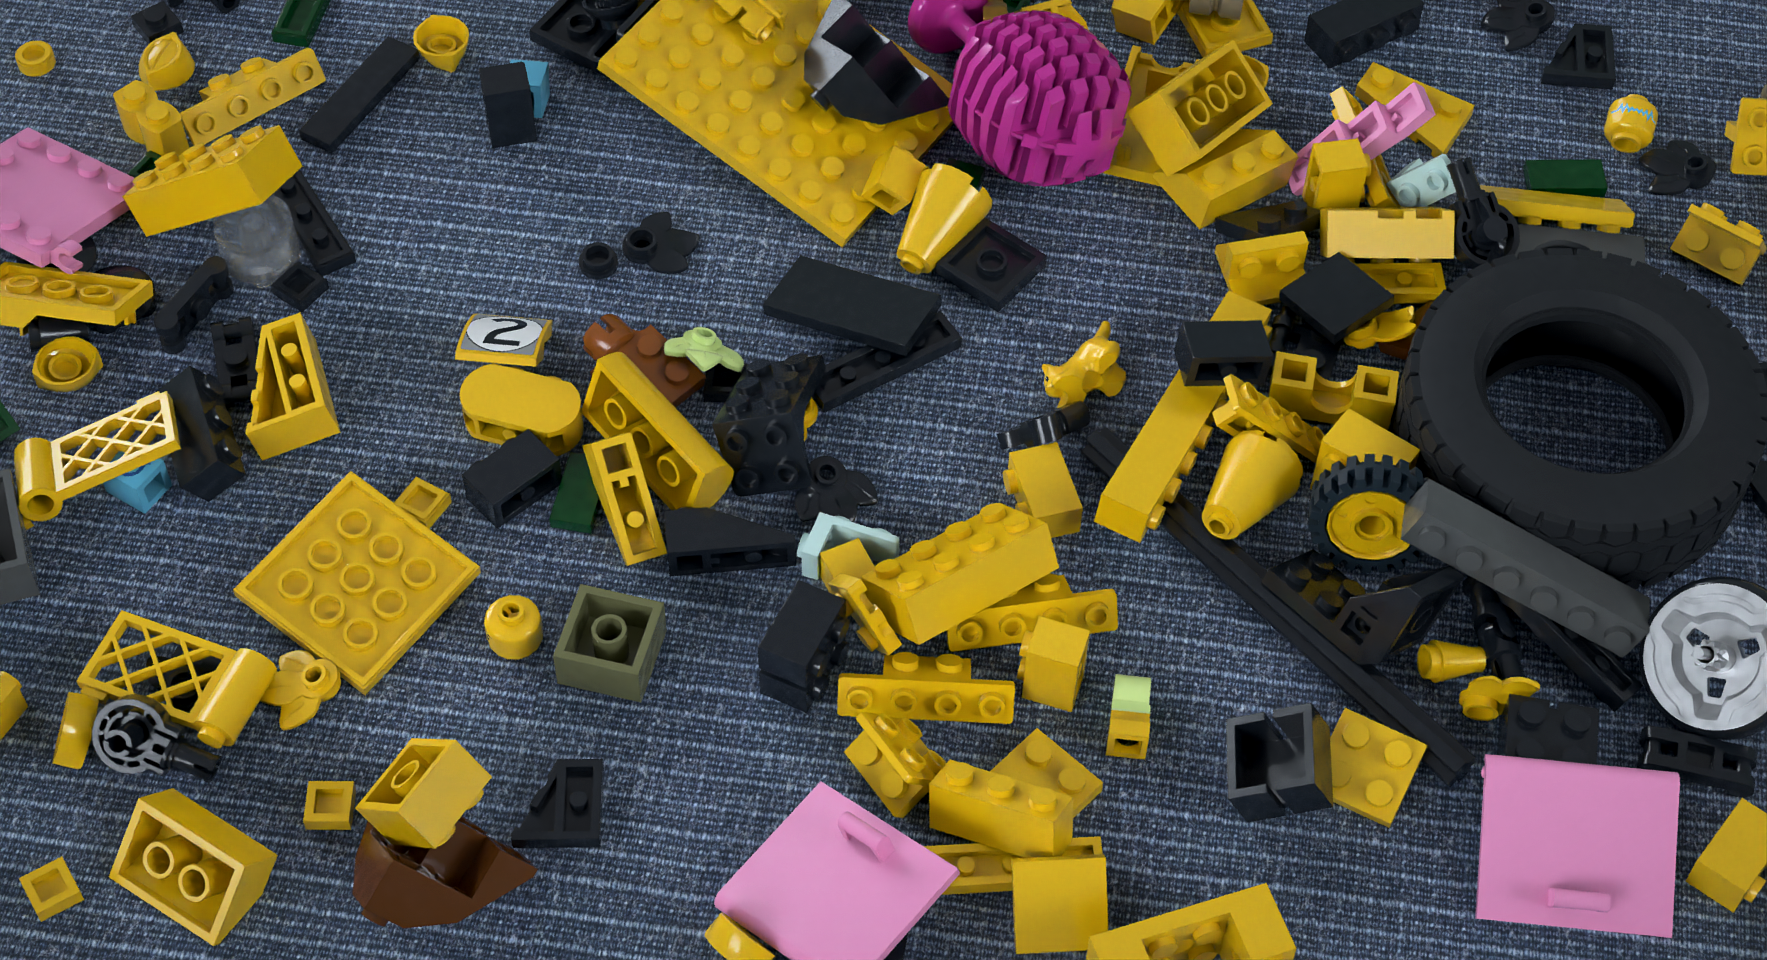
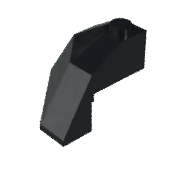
[804,0,949,125]

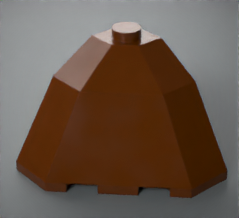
[352,816,538,928]

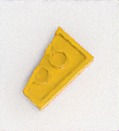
[1355,62,1475,158]

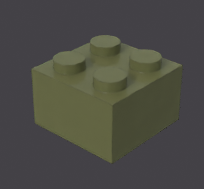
[553,584,667,703]

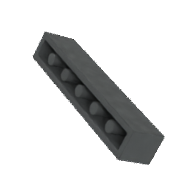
[1401,479,1650,658]

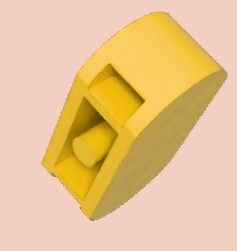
[460,363,584,456]

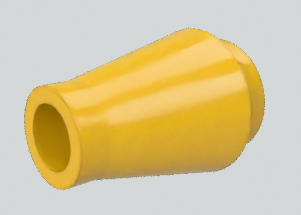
[1417,640,1486,683]

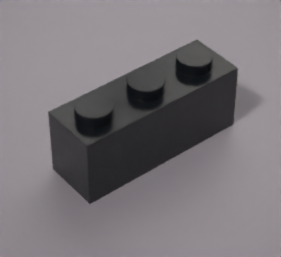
[1304,0,1424,69]
[154,366,246,502]

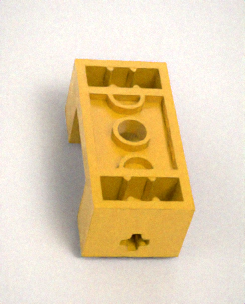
[1086,883,1297,960]

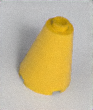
[897,163,992,275]
[1202,429,1303,540]

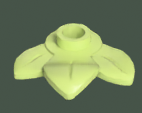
[664,327,744,372]

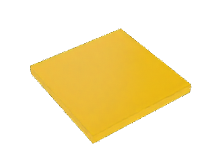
[233,471,481,695]

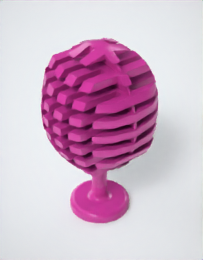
[908,0,1132,187]

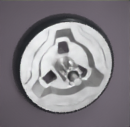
[1639,576,1767,740]

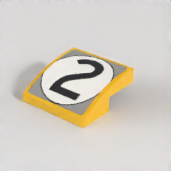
[455,313,553,367]

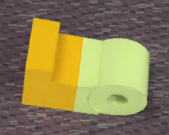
[1105,674,1151,760]

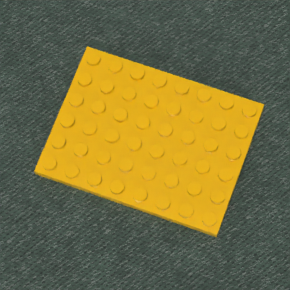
[597,0,954,248]

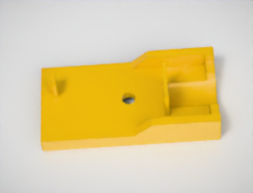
[1102,45,1199,186]
[0,261,153,336]

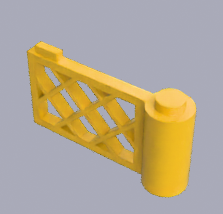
[14,391,181,521]
[76,610,277,749]

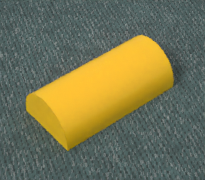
[582,352,734,510]

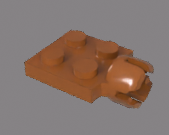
[583,313,706,408]

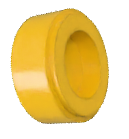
[15,41,56,77]

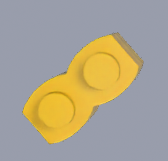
[113,80,190,156]

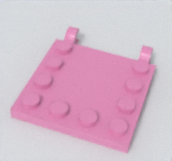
[0,127,135,274]

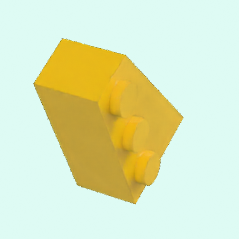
[1320,206,1455,264]
[245,312,341,461]

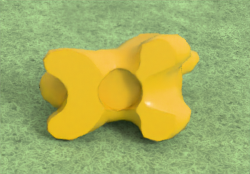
[1042,321,1126,408]

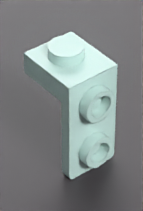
[1386,154,1456,207]
[797,512,900,580]

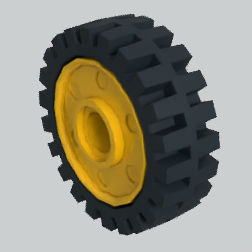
[1308,454,1428,573]

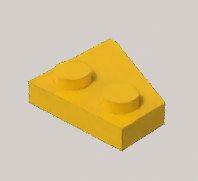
[828,573,902,655]

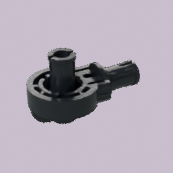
[1446,157,1520,269]
[92,694,222,783]

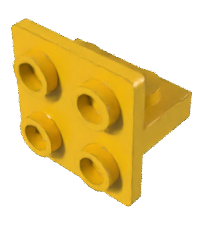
[1724,97,1767,176]
[1670,202,1767,287]
[1215,231,1309,305]
[844,712,946,818]

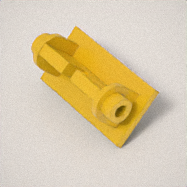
[713,0,785,42]

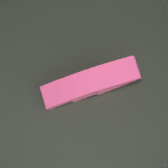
[1288,82,1436,196]

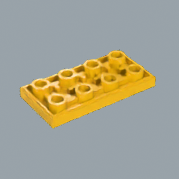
[1480,185,1635,233]

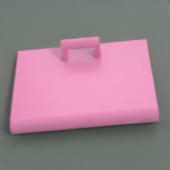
[1475,754,1680,938]
[714,781,960,960]

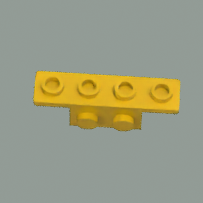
[180,47,326,145]
[1212,374,1325,463]
[946,573,1118,652]
[837,652,1015,724]

